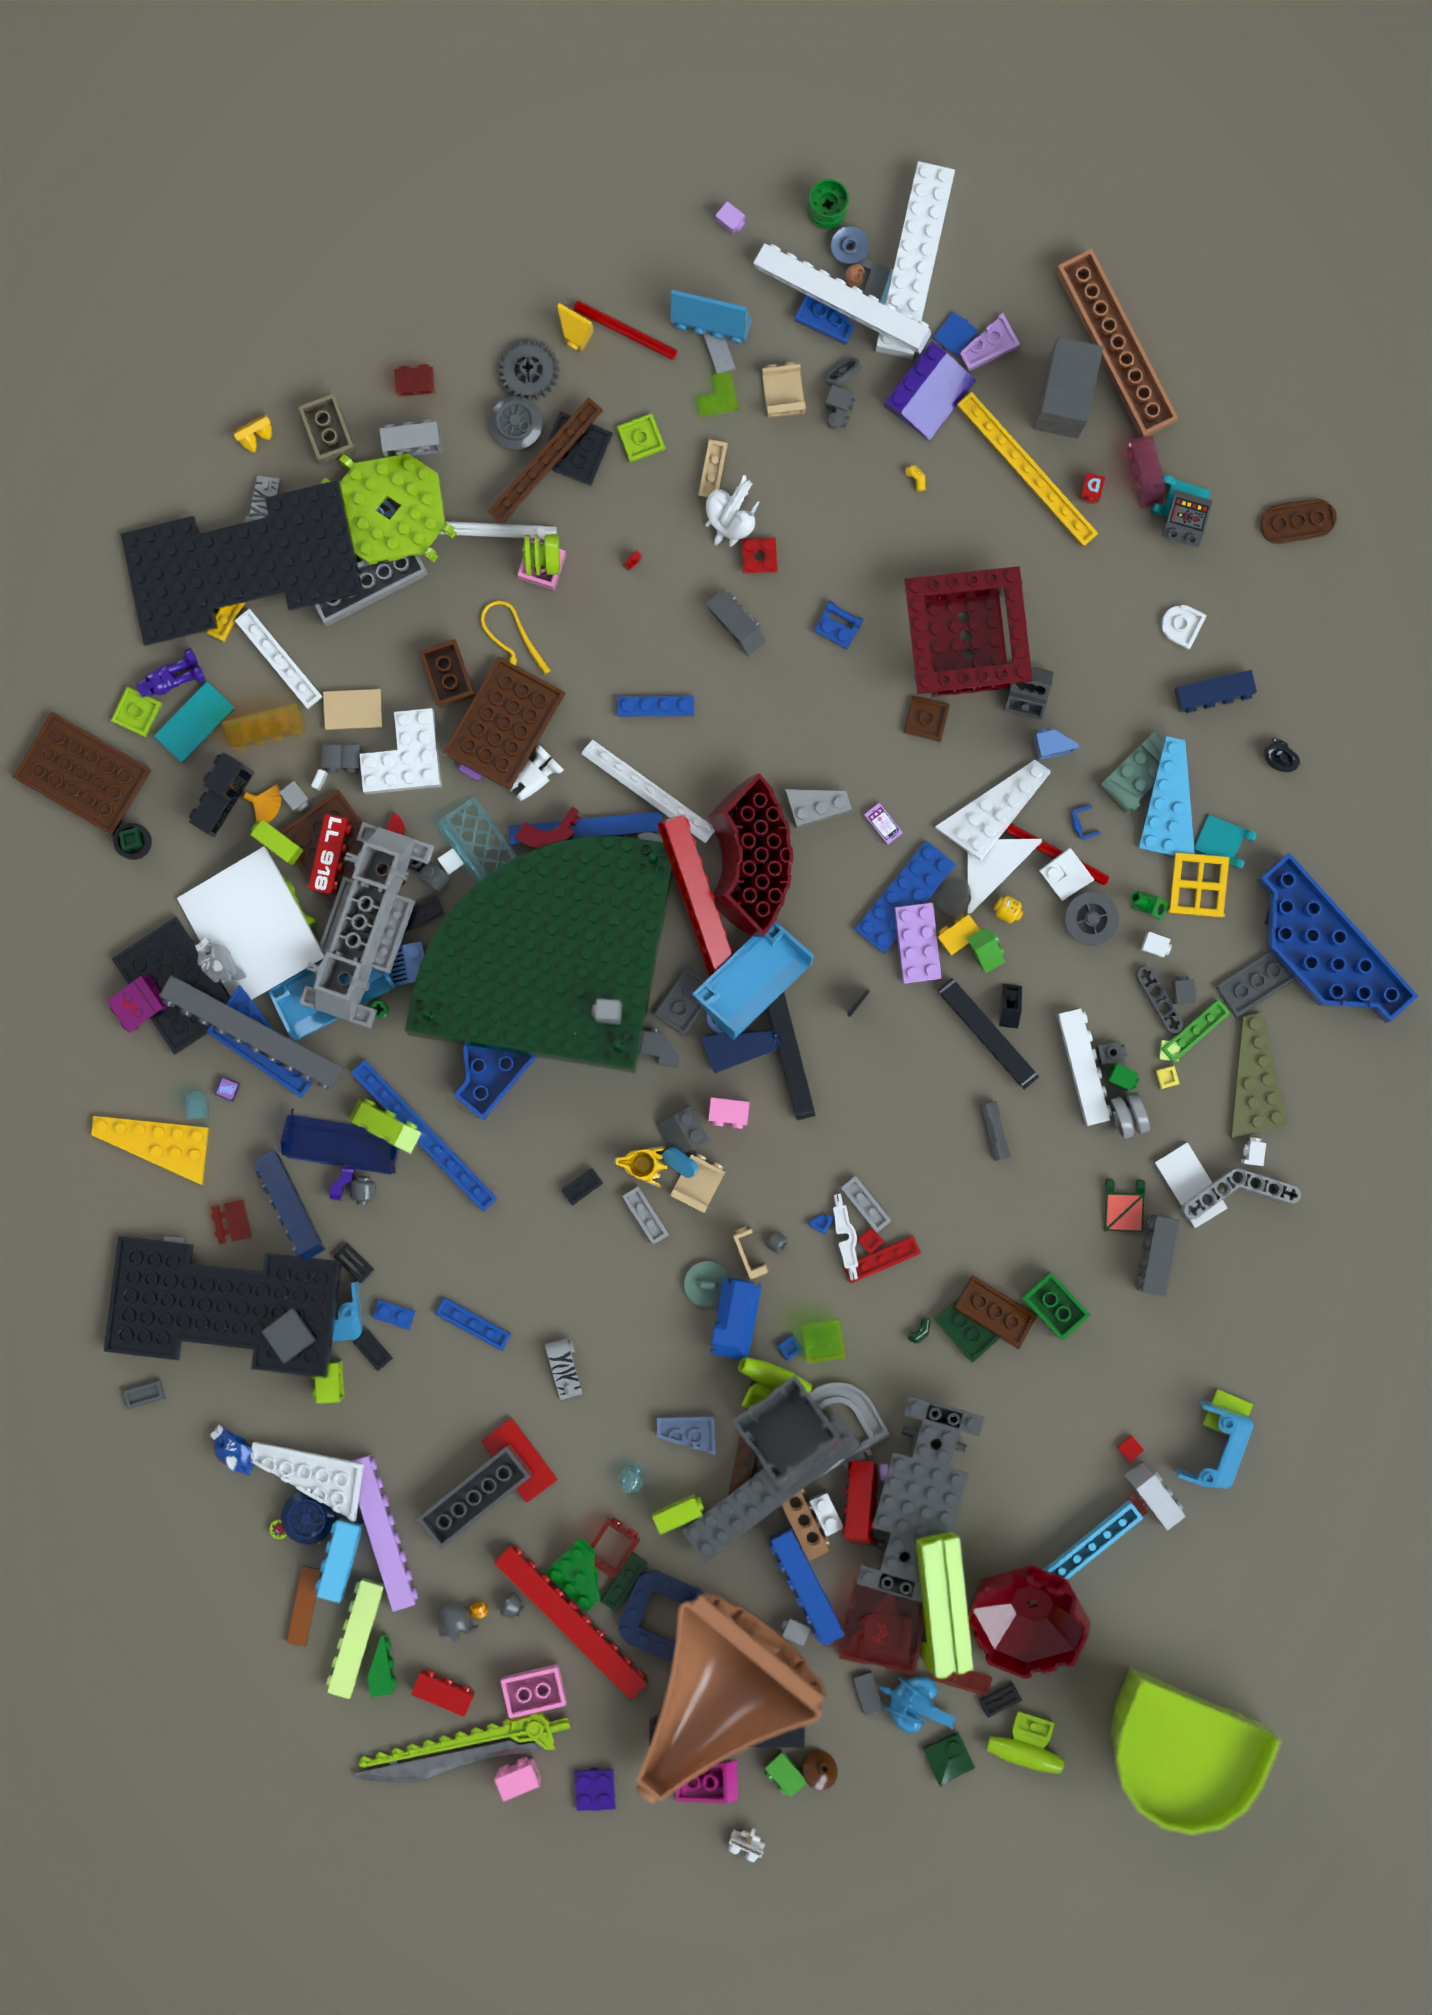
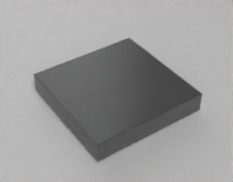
[262,1308,316,1363]

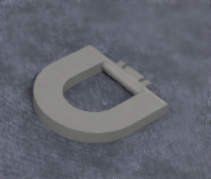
[810,1382,891,1476]

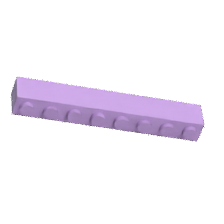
[351,1455,418,1612]

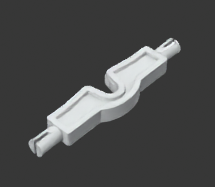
[833,1194,858,1280]

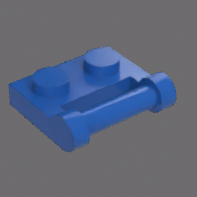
[814,601,864,650]

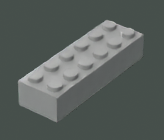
[315,555,428,627]

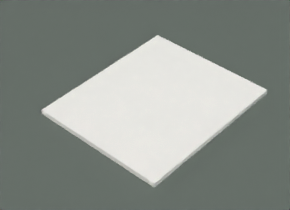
[177,846,325,1000]

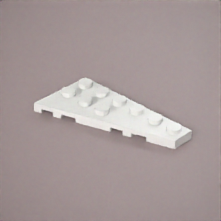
[251,1441,364,1522]

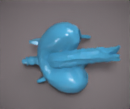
[880,1675,957,1733]

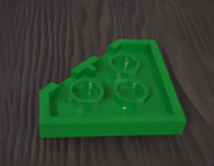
[545,1537,601,1613]

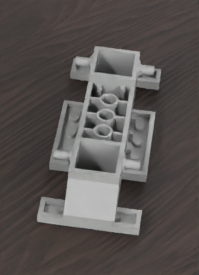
[299,822,435,1028]

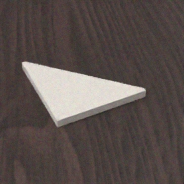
[968,839,1042,914]

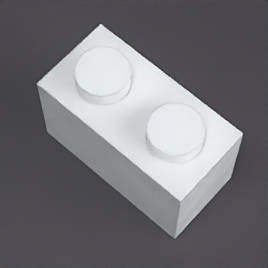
[809,1491,843,1536]

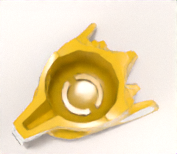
[614,1146,668,1188]

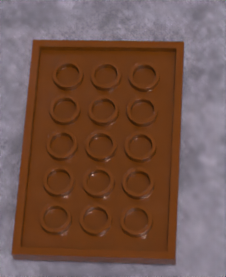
[443,656,566,790]
[13,712,151,836]
[280,790,406,911]

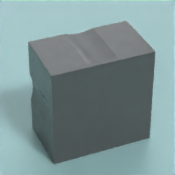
[1034,336,1104,439]
[732,1375,846,1492]

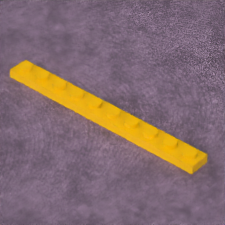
[957,392,1098,547]

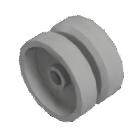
[1110,1091,1150,1139]

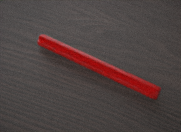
[573,301,677,360]
[1006,824,1110,885]

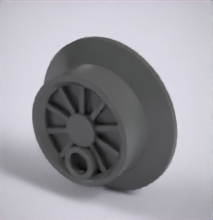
[489,396,543,450]
[1065,892,1119,946]

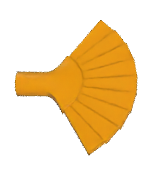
[243,784,281,823]

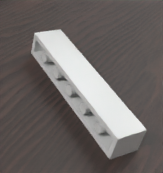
[1057,1008,1112,1126]

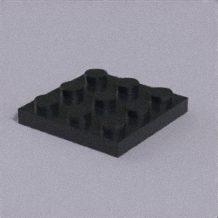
[546,411,613,486]

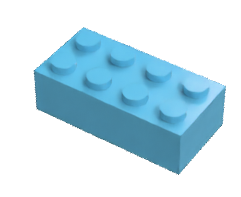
[315,1516,364,1603]

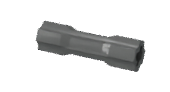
[980,1101,1011,1161]

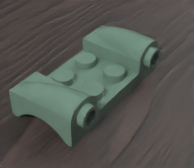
[1099,731,1165,813]

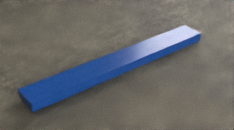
[509,812,662,845]

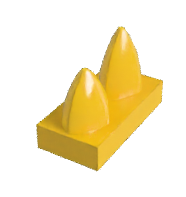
[233,414,272,452]

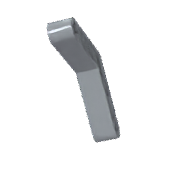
[1180,1169,1301,1220]

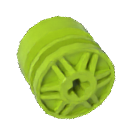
[523,534,560,576]

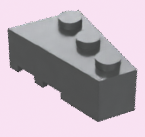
[705,589,765,656]

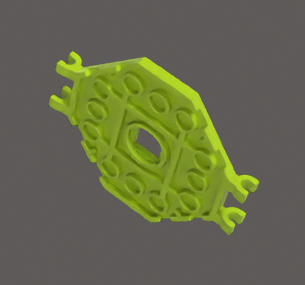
[320,453,457,565]

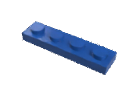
[618,696,694,717]

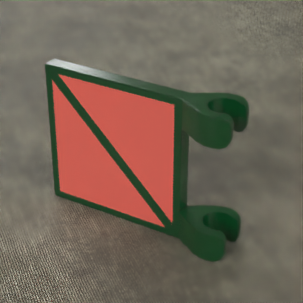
[1104,1179,1146,1232]

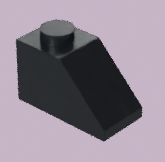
[999,984,1022,1029]

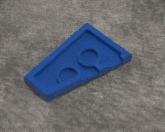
[794,295,854,345]

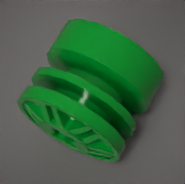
[807,179,849,229]

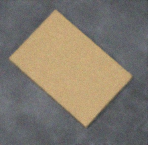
[323,689,383,730]

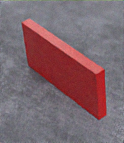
[481,1418,558,1503]

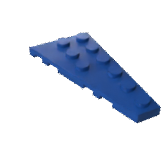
[207,985,313,1098]

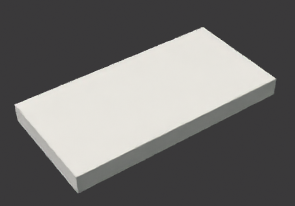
[1154,1143,1228,1228]

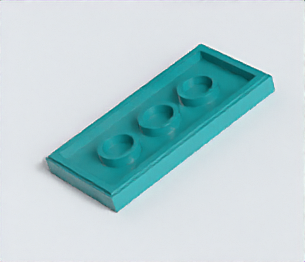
[154,681,235,763]

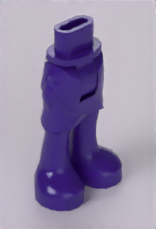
[136,648,206,698]

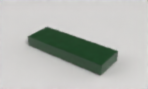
[600,1552,648,1612]

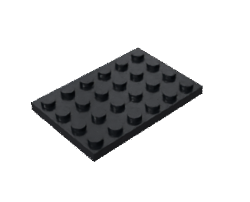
[111,917,230,1055]

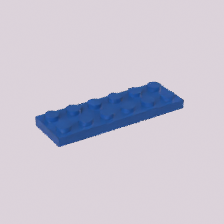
[854,841,956,954]

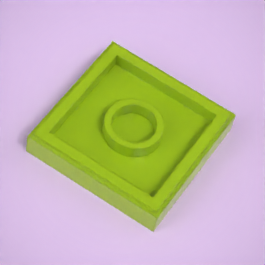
[616,413,666,463]
[111,687,163,738]
[1202,1389,1254,1436]

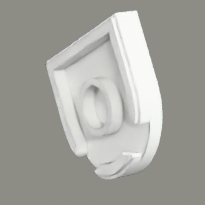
[1161,605,1207,650]

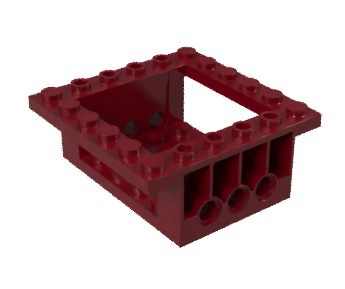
[904,566,1033,697]

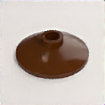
[802,1751,838,1790]

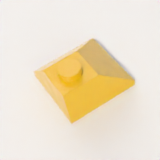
[557,303,593,351]

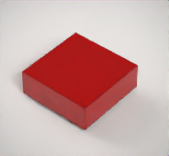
[857,1227,884,1254]
[1117,1435,1144,1463]

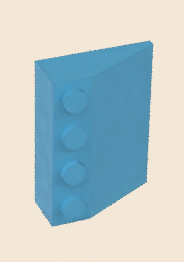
[671,290,752,344]

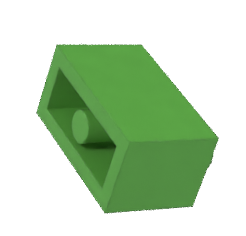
[967,927,1005,974]
[764,1749,806,1798]

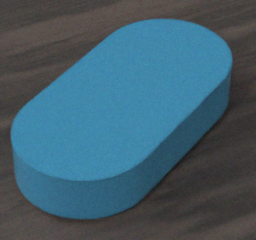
[663,1147,698,1178]

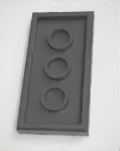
[1215,951,1295,1018]

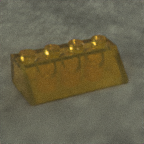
[222,703,307,751]

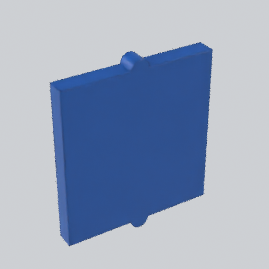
[933,311,978,357]

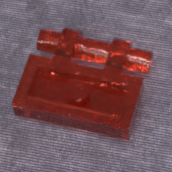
[211,1200,252,1244]

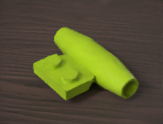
[738,1357,812,1409]
[986,1711,1065,1774]

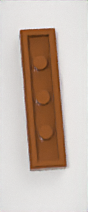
[286,1566,322,1647]

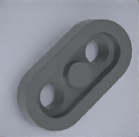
[825,358,861,387]

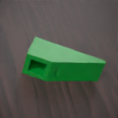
[367,1633,398,1698]

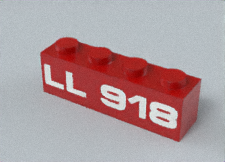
[308,814,352,895]

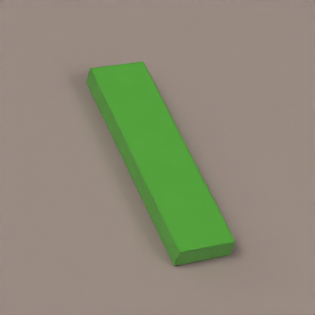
[1161,999,1231,1063]

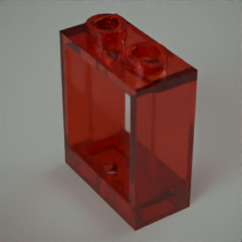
[590,1517,640,1580]

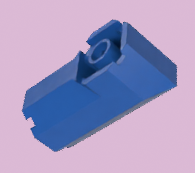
[710,1277,762,1360]

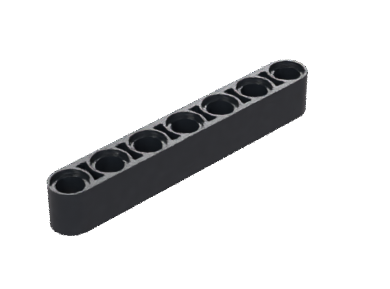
[937,978,1039,1090]
[768,992,816,1121]

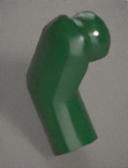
[908,1318,931,1344]

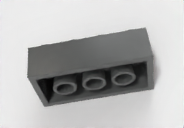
[1135,1215,1180,1296]

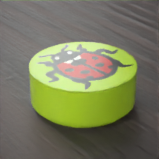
[270,1519,287,1539]

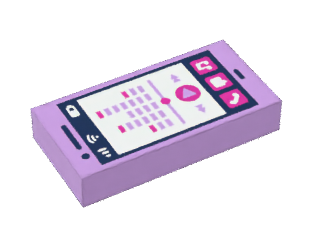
[864,803,903,845]

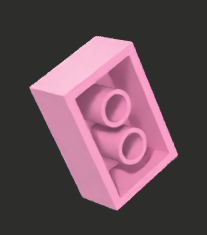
[501,1663,567,1719]

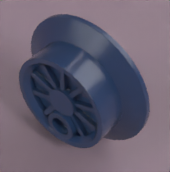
[281,1491,335,1544]

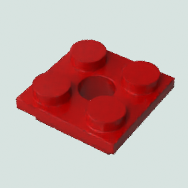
[742,537,778,574]

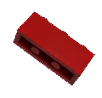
[411,1669,475,1717]

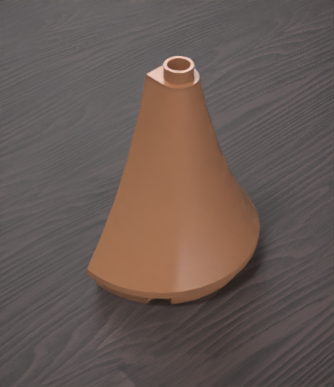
[636,1594,825,1803]

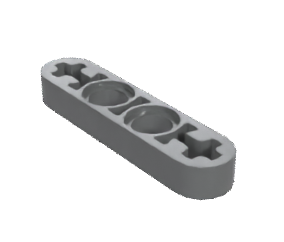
[1136,966,1183,1034]

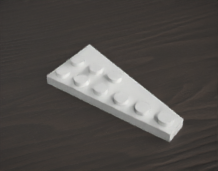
[935,760,1051,861]

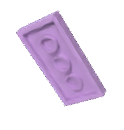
[894,902,942,984]

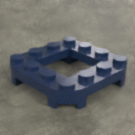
[619,1570,705,1662]

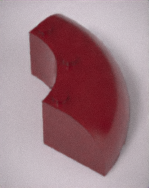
[706,773,793,937]

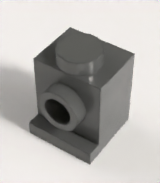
[1096,1041,1127,1065]

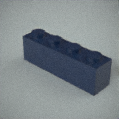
[1174,670,1257,714]

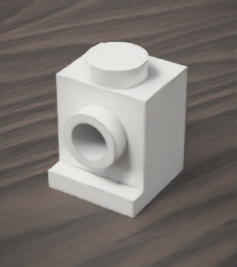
[1241,1137,1266,1166]

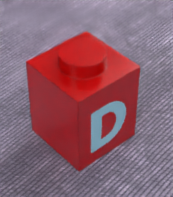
[1080,473,1105,504]

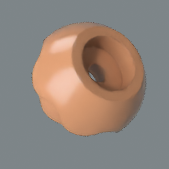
[845,264,865,287]

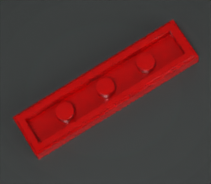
[843,1236,921,1284]

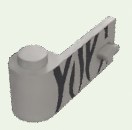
[245,476,280,522]
[545,1338,582,1400]

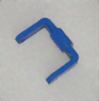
[1071,805,1101,840]

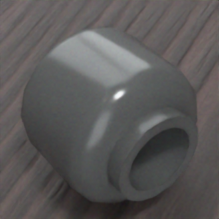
[350,1176,376,1205]

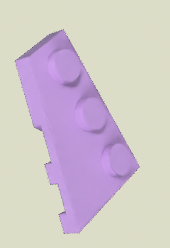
[960,313,1020,372]

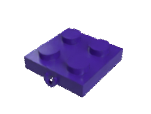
[574,1767,616,1812]

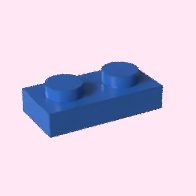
[373,1299,416,1330]

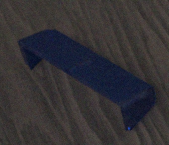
[281,1108,400,1175]

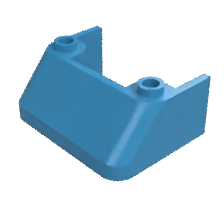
[332,1281,363,1342]
[1175,1399,1253,1489]

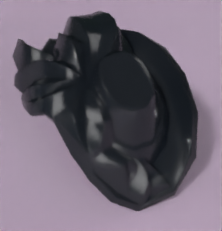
[1264,738,1300,772]

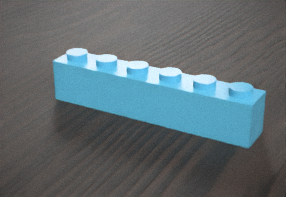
[1043,1500,1143,1579]

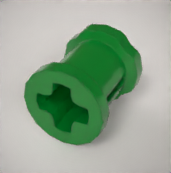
[370,1001,389,1019]

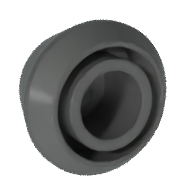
[499,1593,524,1618]

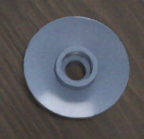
[831,226,869,264]

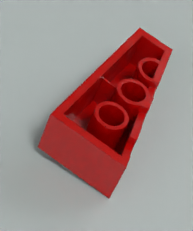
[842,1461,878,1545]

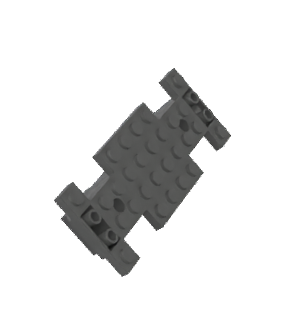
[856,1395,984,1603]

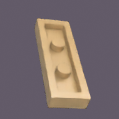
[698,439,728,498]

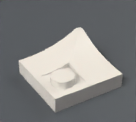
[1039,847,1094,901]

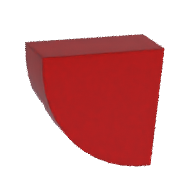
[623,550,642,571]
[386,813,405,835]

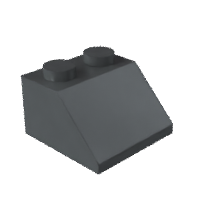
[657,1106,709,1154]

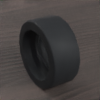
[113,823,152,860]

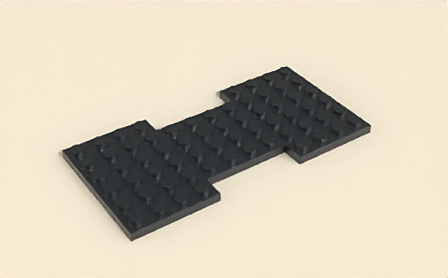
[121,480,363,646]
[103,1236,342,1378]

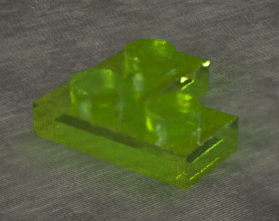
[697,371,738,418]

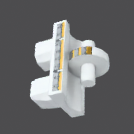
[729,1828,765,1862]

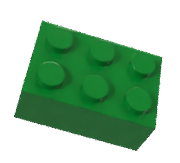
[1021,1271,1090,1341]

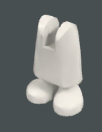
[510,745,564,801]

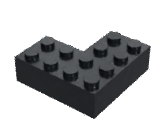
[189,752,254,838]

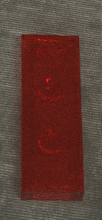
[931,1670,992,1697]

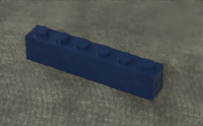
[254,1149,326,1261]

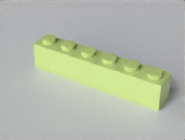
[326,1578,385,1699]

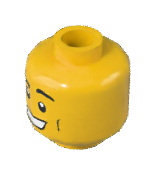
[993,895,1023,924]

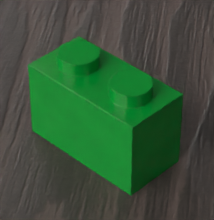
[1105,1063,1139,1091]

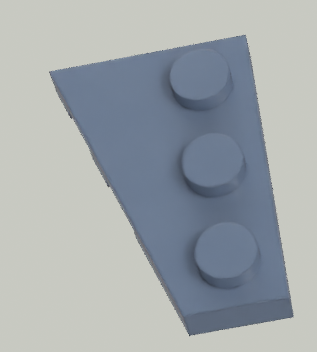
[657,1416,715,1455]

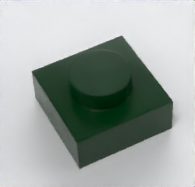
[119,827,143,852]

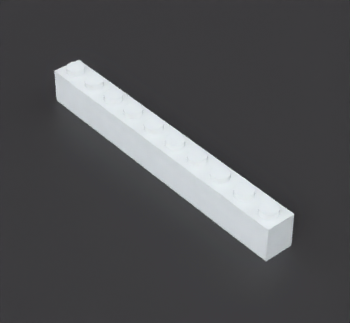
[753,243,931,354]

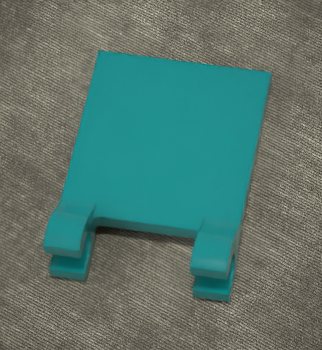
[1150,474,1211,517]
[1194,815,1257,870]

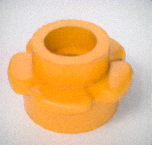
[470,1602,488,1619]

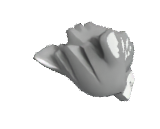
[195,937,247,983]

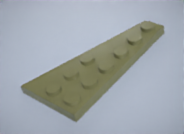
[1231,1013,1288,1138]

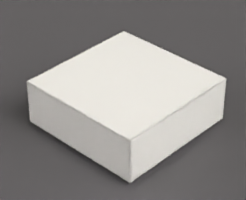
[311,769,328,791]
[438,848,464,875]

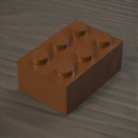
[419,639,475,709]

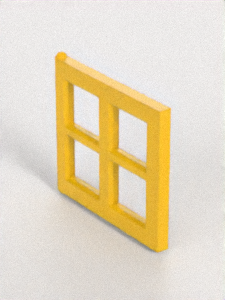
[1168,852,1229,918]

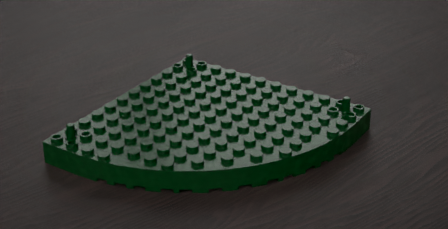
[405,836,673,1073]

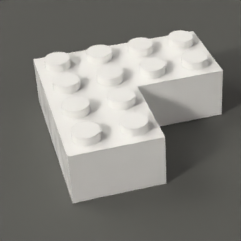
[359,708,442,794]

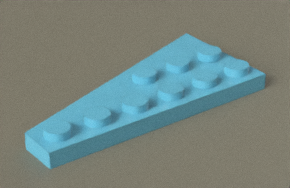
[1139,736,1195,856]

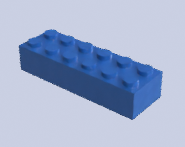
[769,1526,845,1646]

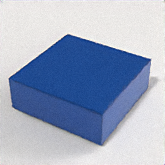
[777,1334,803,1361]

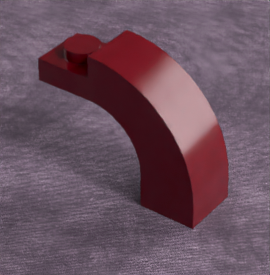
[515,807,580,849]

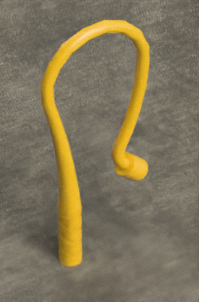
[480,600,551,675]

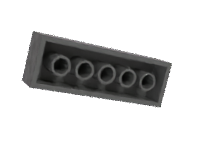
[417,1444,534,1549]

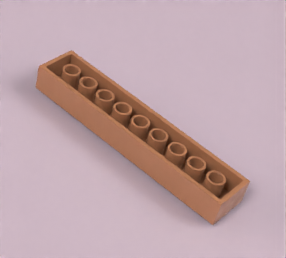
[1055,249,1178,440]

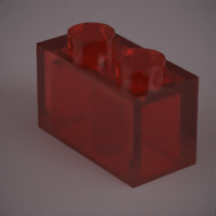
[394,364,436,396]

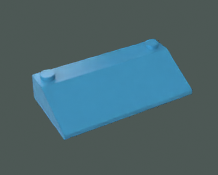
[692,921,814,1040]
[268,960,396,1042]

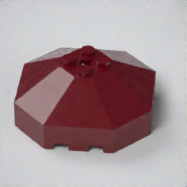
[967,1565,1091,1679]

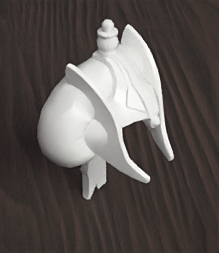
[705,475,760,547]

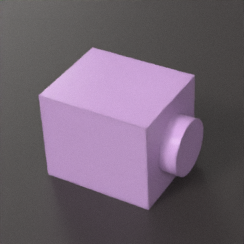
[715,201,745,235]

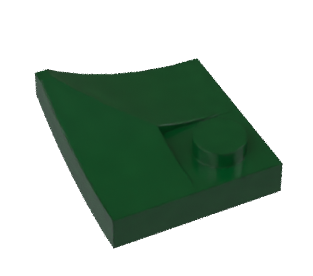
[923,1732,975,1787]

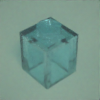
[186,1091,209,1119]

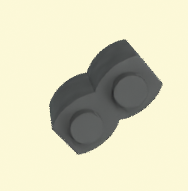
[321,745,362,773]

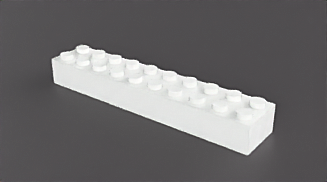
[876,161,955,359]

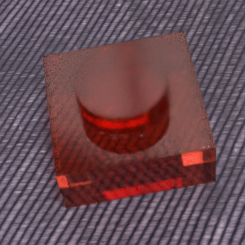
[1128,1495,1148,1516]

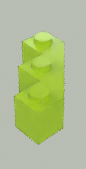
[348,1098,421,1153]

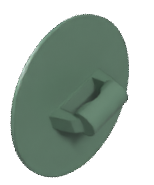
[684,1261,730,1307]

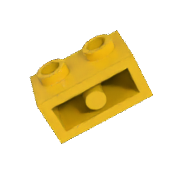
[937,914,980,956]

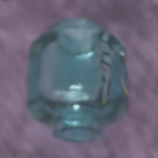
[618,1464,646,1494]

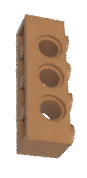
[782,1489,831,1561]

